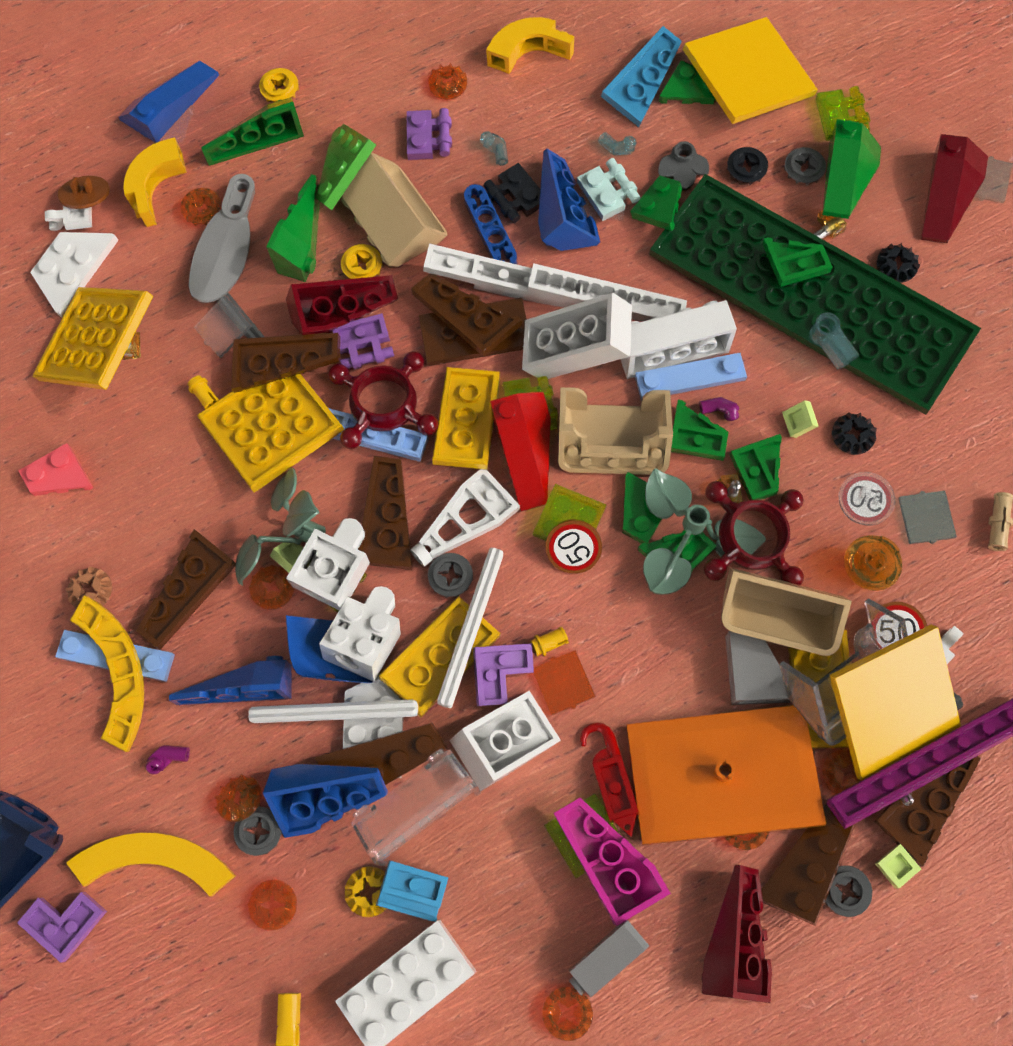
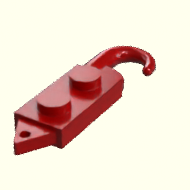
[580,722,640,837]

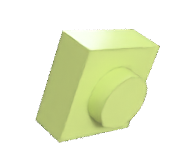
[782,400,819,438]
[270,542,303,573]
[875,844,921,889]

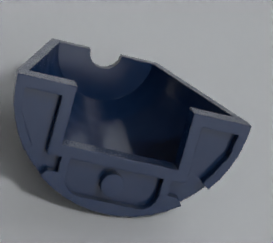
[0,791,63,909]

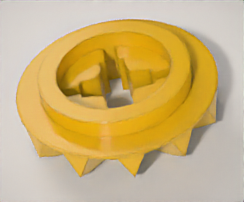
[259,68,299,102]
[341,244,383,279]
[345,867,387,917]

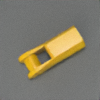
[276,993,301,1046]

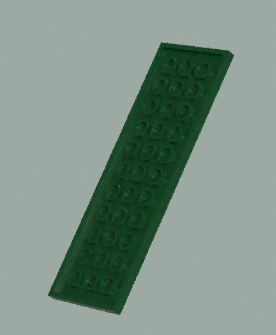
[649,174,981,415]

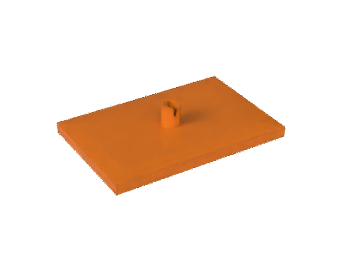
[627,704,826,846]

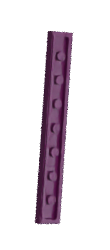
[826,698,1013,829]

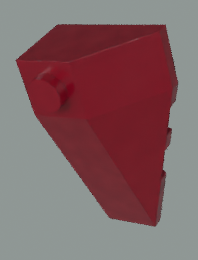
[921,134,988,243]
[286,275,398,335]
[702,865,772,1003]

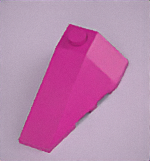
[553,798,671,926]

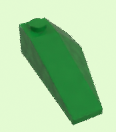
[201,97,304,166]
[822,119,881,219]
[266,174,320,282]

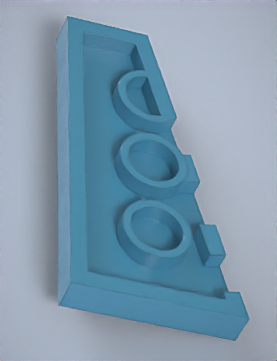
[601,26,682,127]

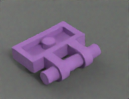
[406,108,452,160]
[332,313,394,370]

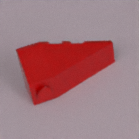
[490,392,551,512]

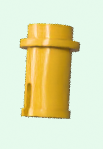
[187,375,219,409]
[530,627,569,657]

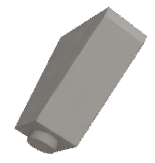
[725,631,796,705]
[569,920,649,997]

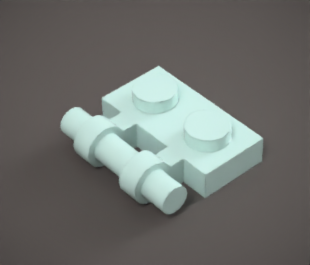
[577,158,641,221]

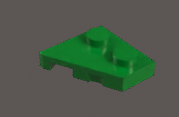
[659,60,716,104]
[630,175,682,231]
[762,237,833,287]
[671,400,729,461]
[729,434,782,500]
[622,472,662,544]
[638,530,717,572]

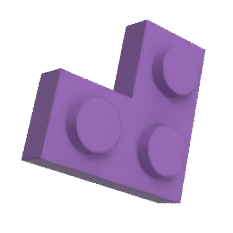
[473,643,534,706]
[17,892,107,963]

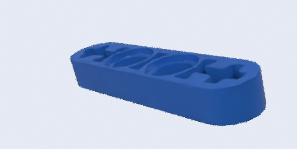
[464,184,517,264]

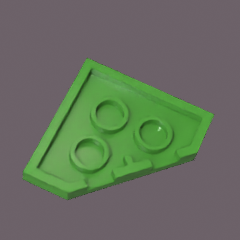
[316,123,376,210]

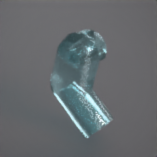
[480,131,508,166]
[598,132,637,155]

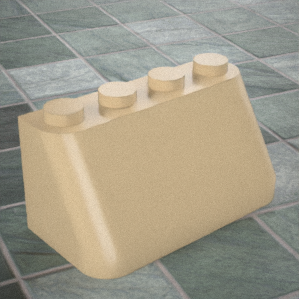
[341,153,448,267]
[721,567,852,656]

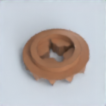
[65,566,112,608]

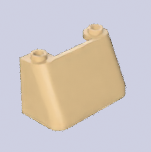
[558,387,673,475]

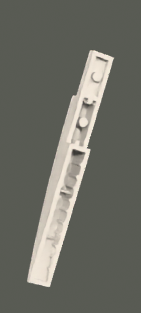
[423,244,687,321]

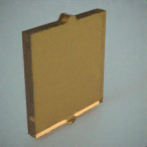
[533,650,596,716]

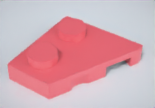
[18,443,93,496]

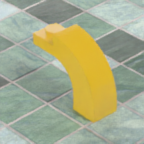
[486,17,574,74]
[124,137,187,227]

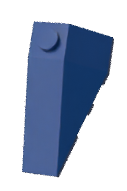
[118,61,219,143]
[538,148,601,251]
[169,656,292,705]
[263,764,388,838]

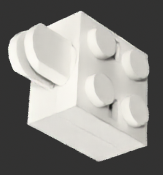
[286,518,370,610]
[319,586,401,682]

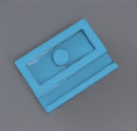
[376,860,448,922]

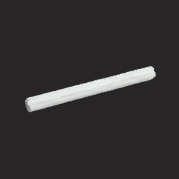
[437,548,503,708]
[248,699,418,723]

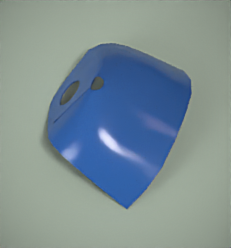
[286,615,373,683]

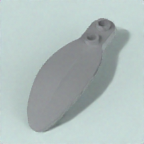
[189,174,255,303]

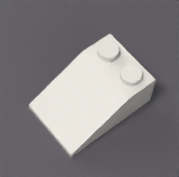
[449,691,561,791]

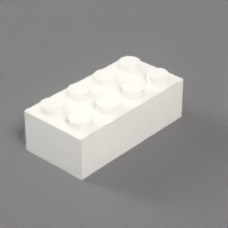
[522,293,632,381]
[620,300,737,379]
[335,920,477,1046]

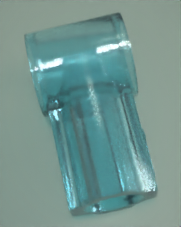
[809,313,859,370]

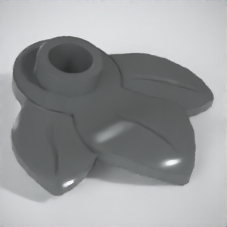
[658,141,709,190]

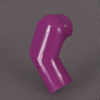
[699,397,739,421]
[145,745,190,775]

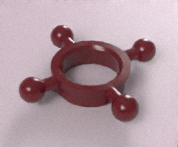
[328,351,439,449]
[704,481,804,585]

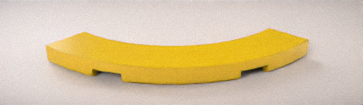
[70,595,144,752]
[66,833,236,897]

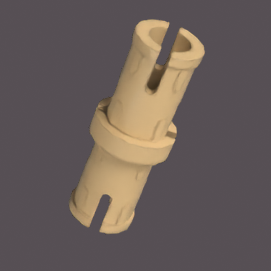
[988,492,1013,551]

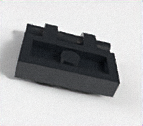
[483,163,541,223]

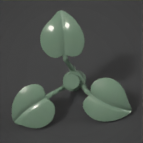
[235,467,326,586]
[643,468,766,595]

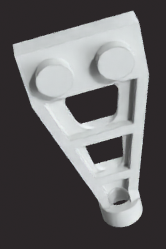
[410,469,520,567]

